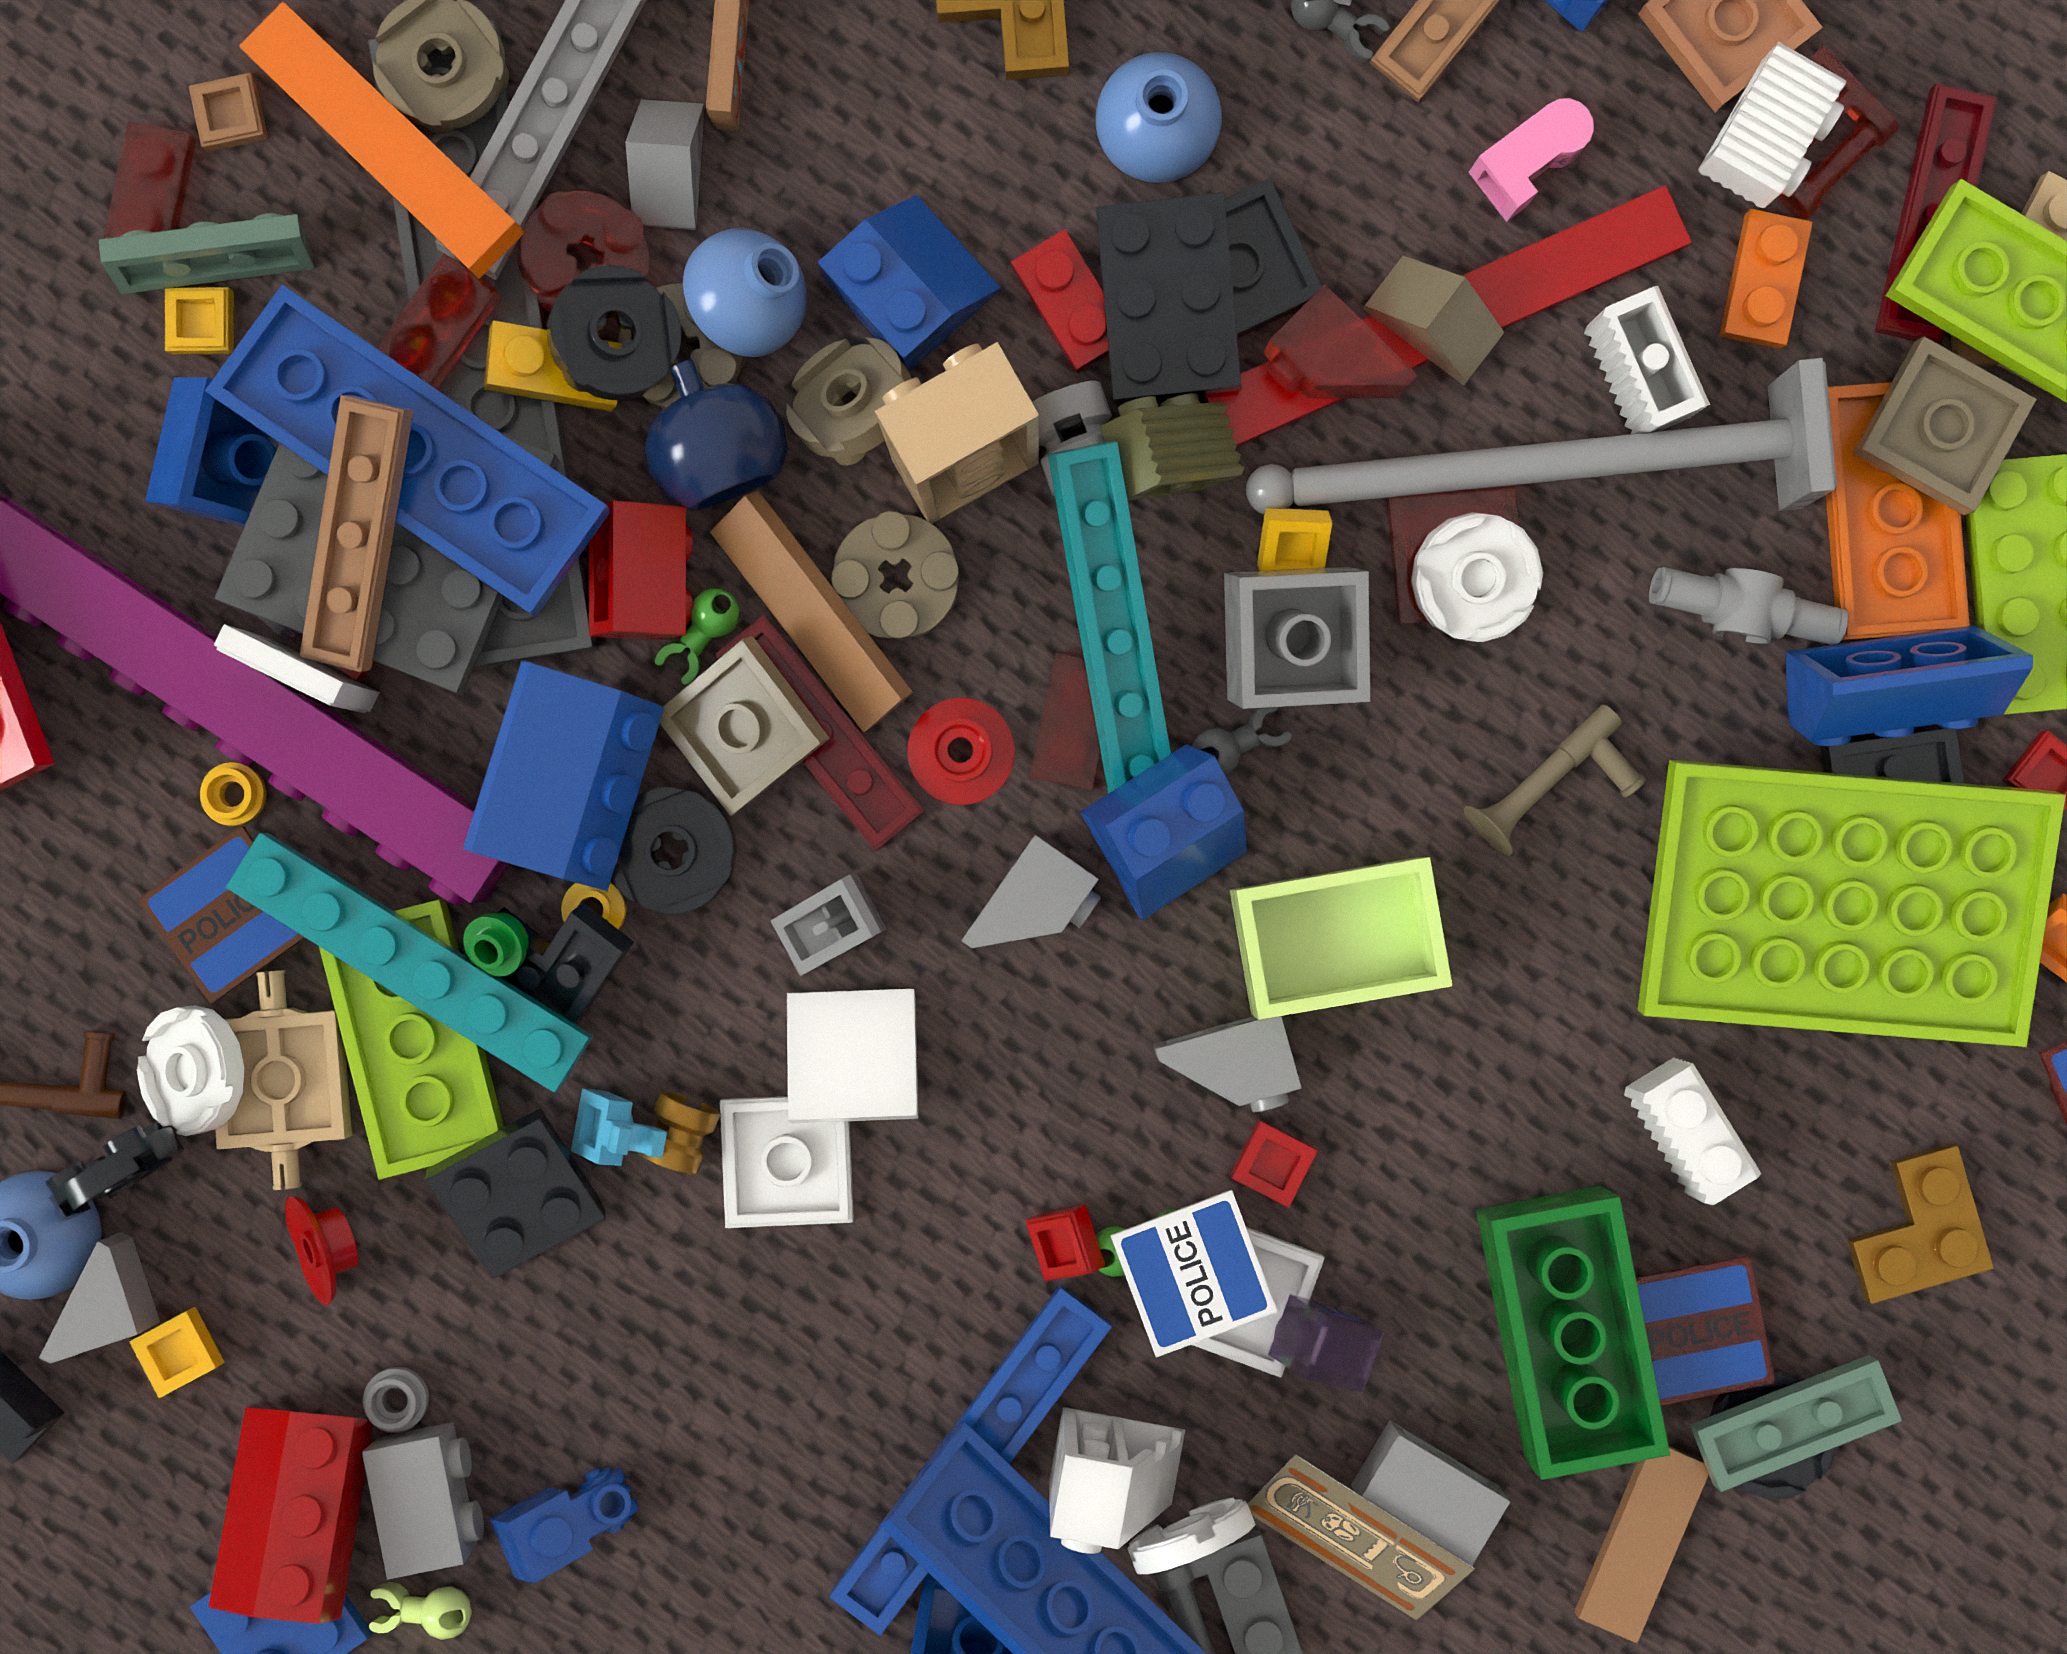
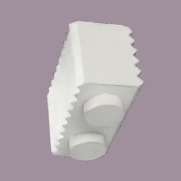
[1698,42,1846,208]
[1584,286,1710,434]
[1624,1057,1761,1205]

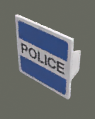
[1110,1189,1277,1358]

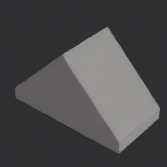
[625,99,705,230]
[771,874,887,976]
[39,1232,160,1364]

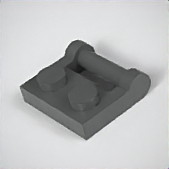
[1154,1529,1303,1654]

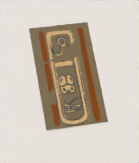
[1248,1455,1475,1620]

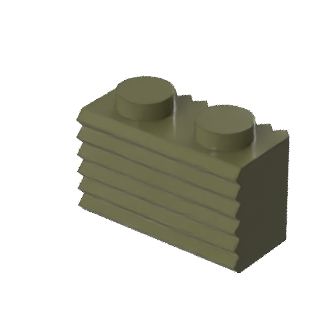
[1100,393,1245,501]

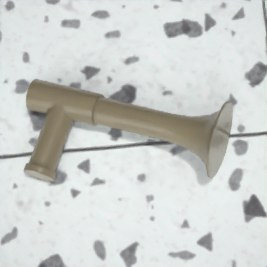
[1463,705,1646,856]

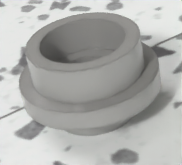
[363,1367,429,1433]

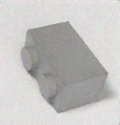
[1351,1420,1510,1567]
[362,1422,484,1580]

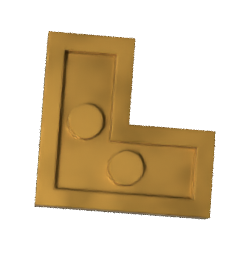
[936,0,1069,80]
[1847,1143,1994,1304]

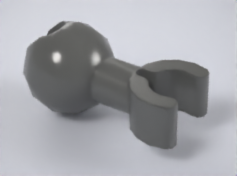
[1291,0,1390,63]
[1192,707,1292,776]

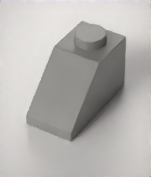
[961,835,1101,948]
[1153,1016,1302,1112]

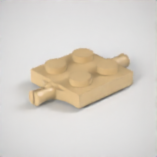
[215,970,352,1190]

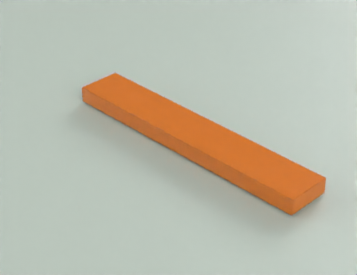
[239,1,525,279]

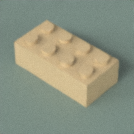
[875,342,1039,524]

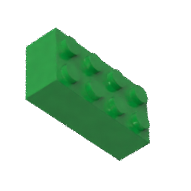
[1476,1185,1670,1480]

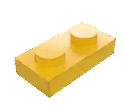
[483,320,622,412]

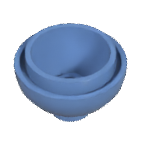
[1095,52,1222,183]
[683,228,808,357]
[0,1171,102,1300]

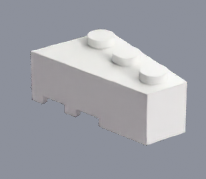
[1049,1407,1185,1554]

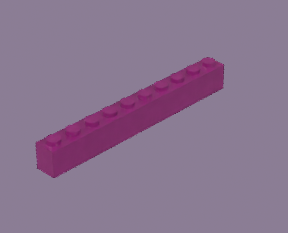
[0,493,510,906]

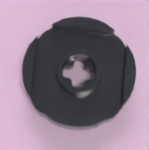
[547,265,681,400]
[612,787,737,915]
[45,1122,184,1221]

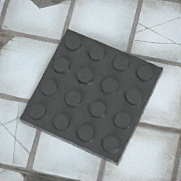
[214,434,559,696]

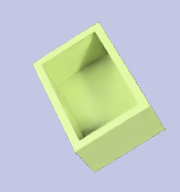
[1230,857,1452,1020]

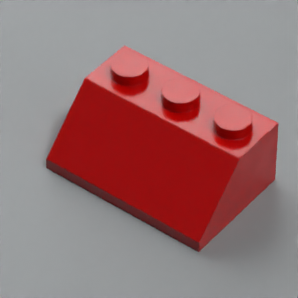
[208,1407,373,1624]

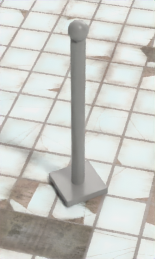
[1246,358,1837,514]

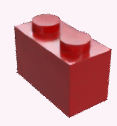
[589,500,693,640]

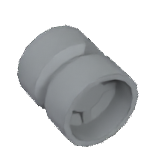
[1032,380,1112,496]

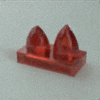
[376,253,502,389]

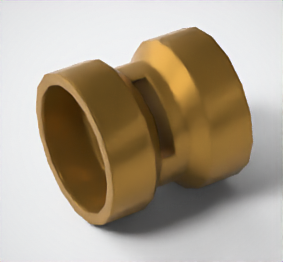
[638,1091,721,1174]

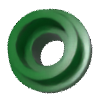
[463,913,529,977]

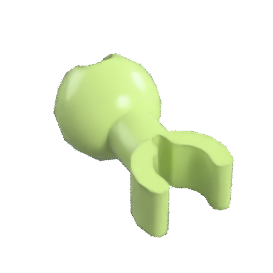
[369,1582,472,1640]

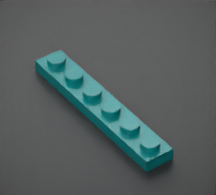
[1047,441,1171,794]
[225,833,593,1093]

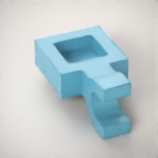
[571,1088,667,1166]

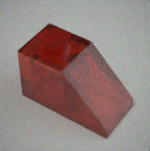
[1263,285,1418,399]

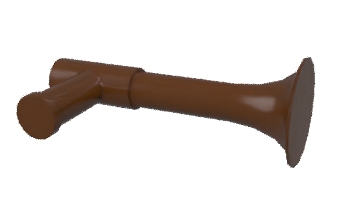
[0,1031,126,1119]

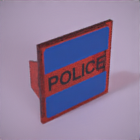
[1636,1256,1775,1405]

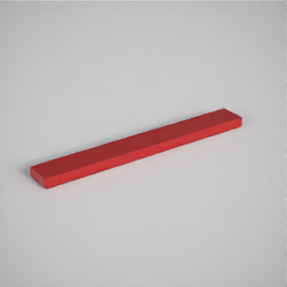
[1202,185,1692,448]

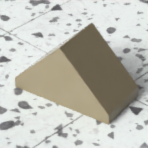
[1363,256,1504,386]

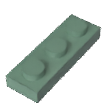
[98,213,315,294]
[1690,1355,1902,1492]

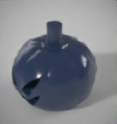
[644,360,788,511]

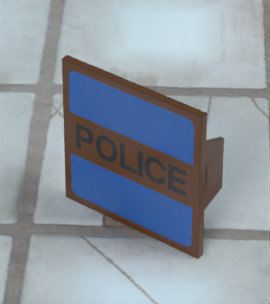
[137,826,305,1004]

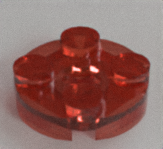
[517,190,649,319]

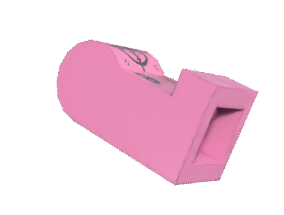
[1469,98,1594,222]

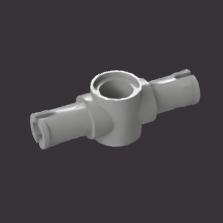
[1649,567,1848,645]

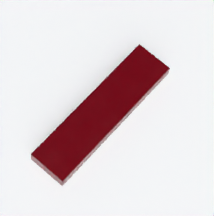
[1874,83,1998,344]
[715,615,925,851]

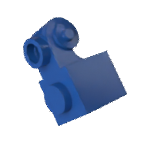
[489,1467,639,1584]

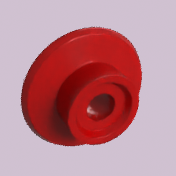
[908,698,1015,805]
[285,1196,358,1306]

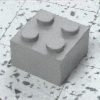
[1224,567,1370,709]

